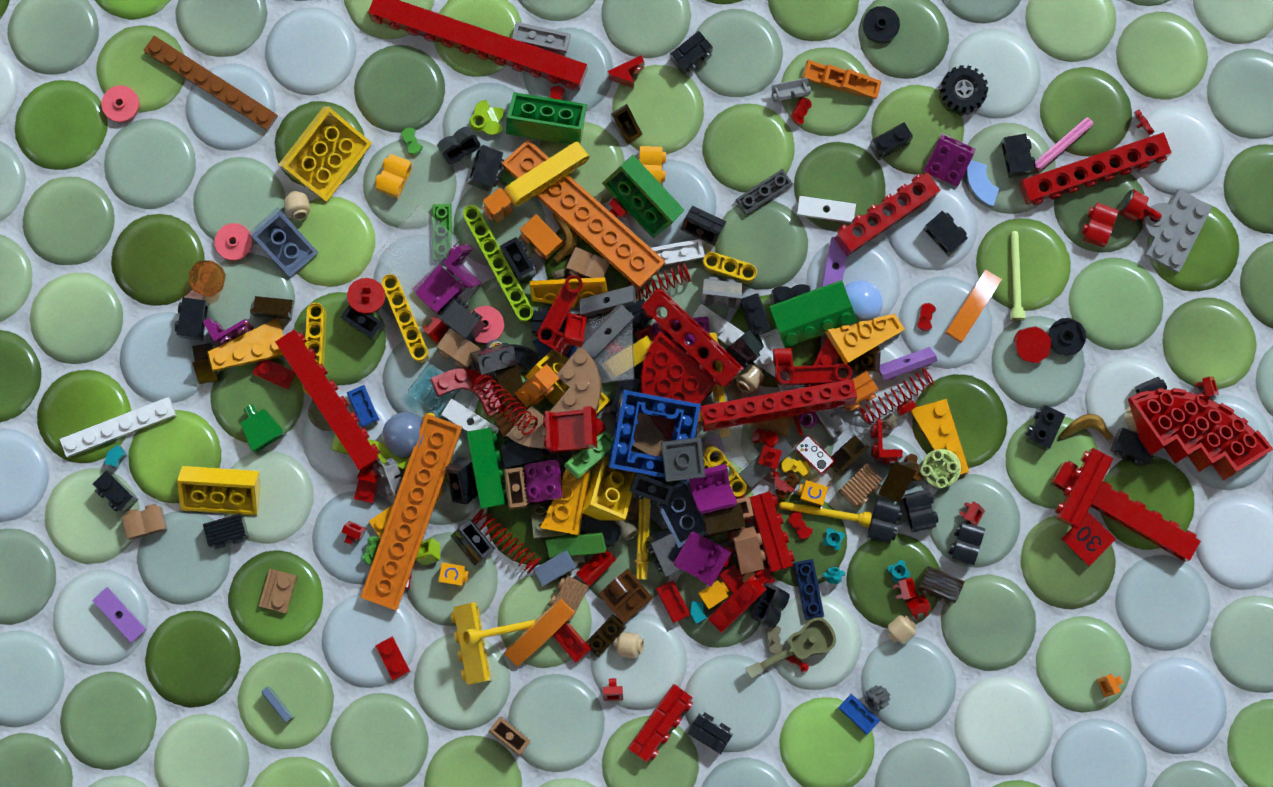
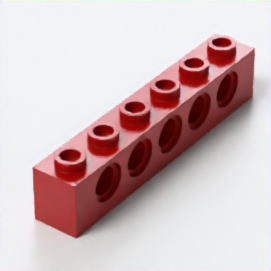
[834,172,941,257]
[641,288,744,387]

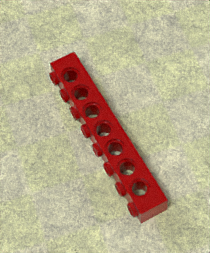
[1019,132,1172,206]
[699,379,857,432]

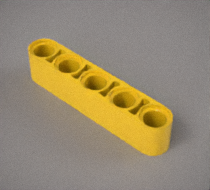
[504,142,590,207]
[382,274,429,363]
[303,303,327,397]

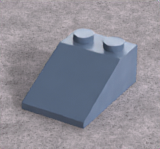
[249,207,318,277]

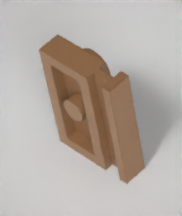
[259,569,298,614]

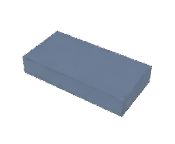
[534,550,576,586]
[262,687,294,722]

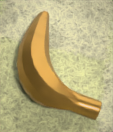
[552,213,578,263]
[1059,414,1113,440]

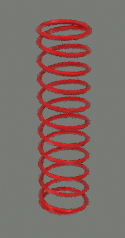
[615,263,691,301]
[859,368,934,425]
[473,374,538,435]
[472,509,541,574]

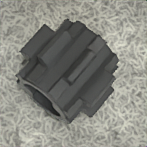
[864,685,890,711]

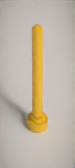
[779,501,872,528]
[462,619,536,646]

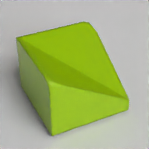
[416,538,441,565]

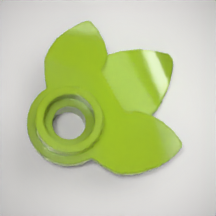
[469,99,504,135]

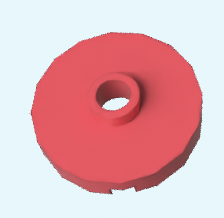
[101,85,140,123]
[215,223,253,261]
[471,306,505,344]

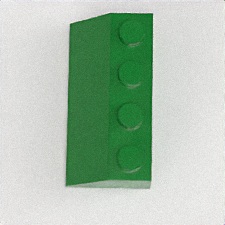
[506,92,587,145]
[602,155,685,239]
[770,280,857,348]
[467,427,508,509]

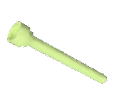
[1010,231,1026,321]

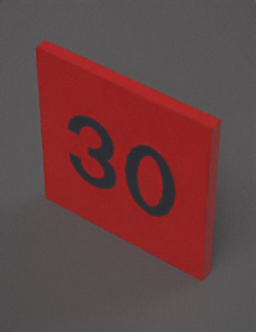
[1061,512,1116,566]

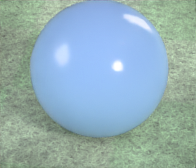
[845,281,883,324]

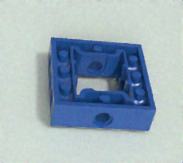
[607,390,701,482]

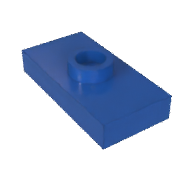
[346,385,380,428]
[838,693,880,735]

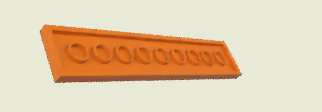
[502,139,666,289]
[360,414,463,611]

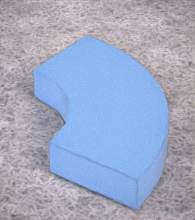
[966,160,999,207]

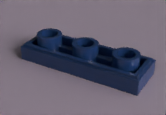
[794,559,824,620]

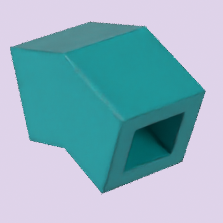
[104,445,128,468]
[690,601,707,624]

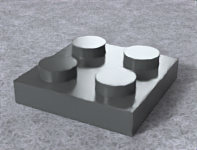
[661,437,705,482]

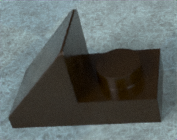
[192,343,219,384]

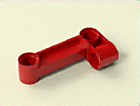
[537,275,583,356]
[773,348,852,386]

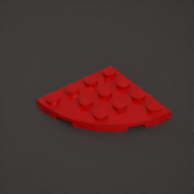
[641,331,716,440]

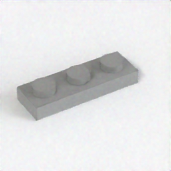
[512,22,571,53]

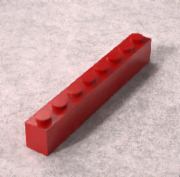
[275,329,381,472]
[1050,461,1201,562]

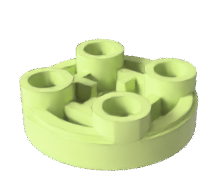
[921,449,961,488]

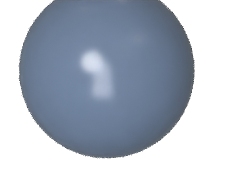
[382,412,423,458]

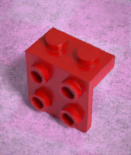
[870,419,903,465]

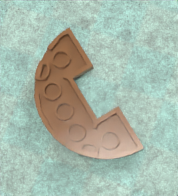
[506,347,602,449]

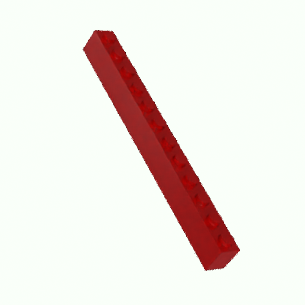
[368,0,588,90]

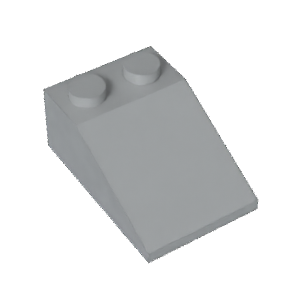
[701,277,742,309]

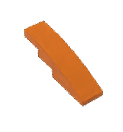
[801,60,882,99]
[945,270,1002,343]
[504,599,575,667]

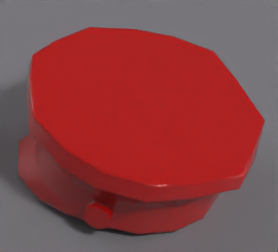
[1014,326,1051,363]

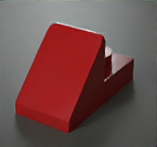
[607,55,645,88]
[354,464,380,504]

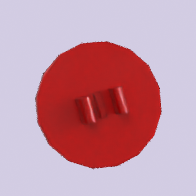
[347,278,385,314]

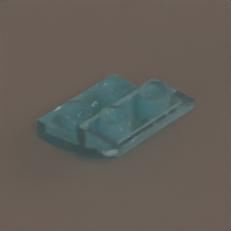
[406,363,461,417]

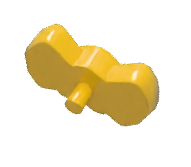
[781,457,810,477]

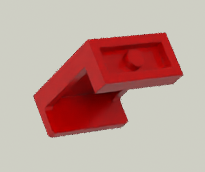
[543,406,598,453]

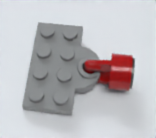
[1118,189,1212,273]

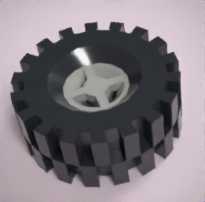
[939,65,988,116]

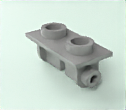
[771,77,811,102]
[815,408,847,438]
[378,458,402,499]

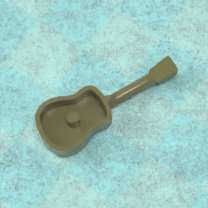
[745,617,836,679]

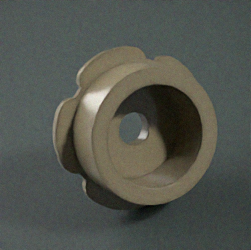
[882,413,899,430]

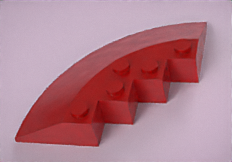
[1128,388,1273,481]

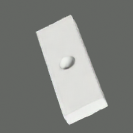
[797,196,856,223]
[441,399,500,435]

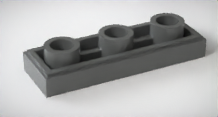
[735,169,793,216]
[580,285,636,317]
[582,303,634,358]
[739,436,794,488]

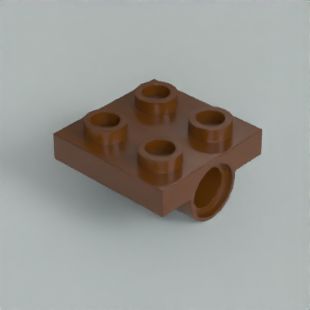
[598,568,653,623]

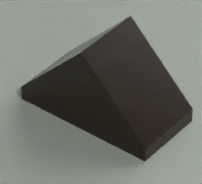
[611,104,642,144]

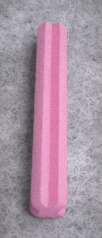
[1035,117,1093,171]

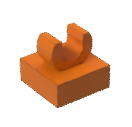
[1096,674,1124,697]

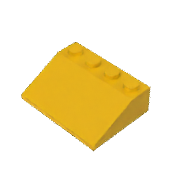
[278,107,372,202]

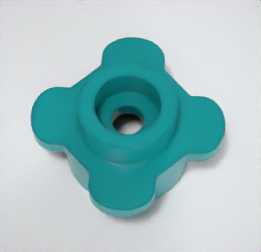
[822,528,845,550]
[887,560,910,583]
[823,567,846,584]

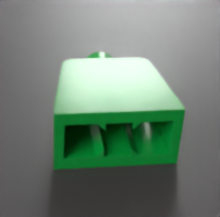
[241,404,287,453]

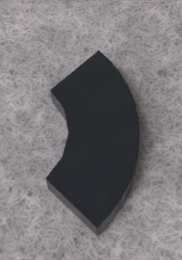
[511,344,542,373]

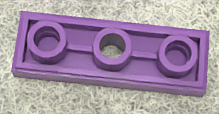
[822,237,847,287]
[878,347,938,380]
[92,587,147,643]

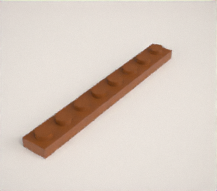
[143,35,278,131]

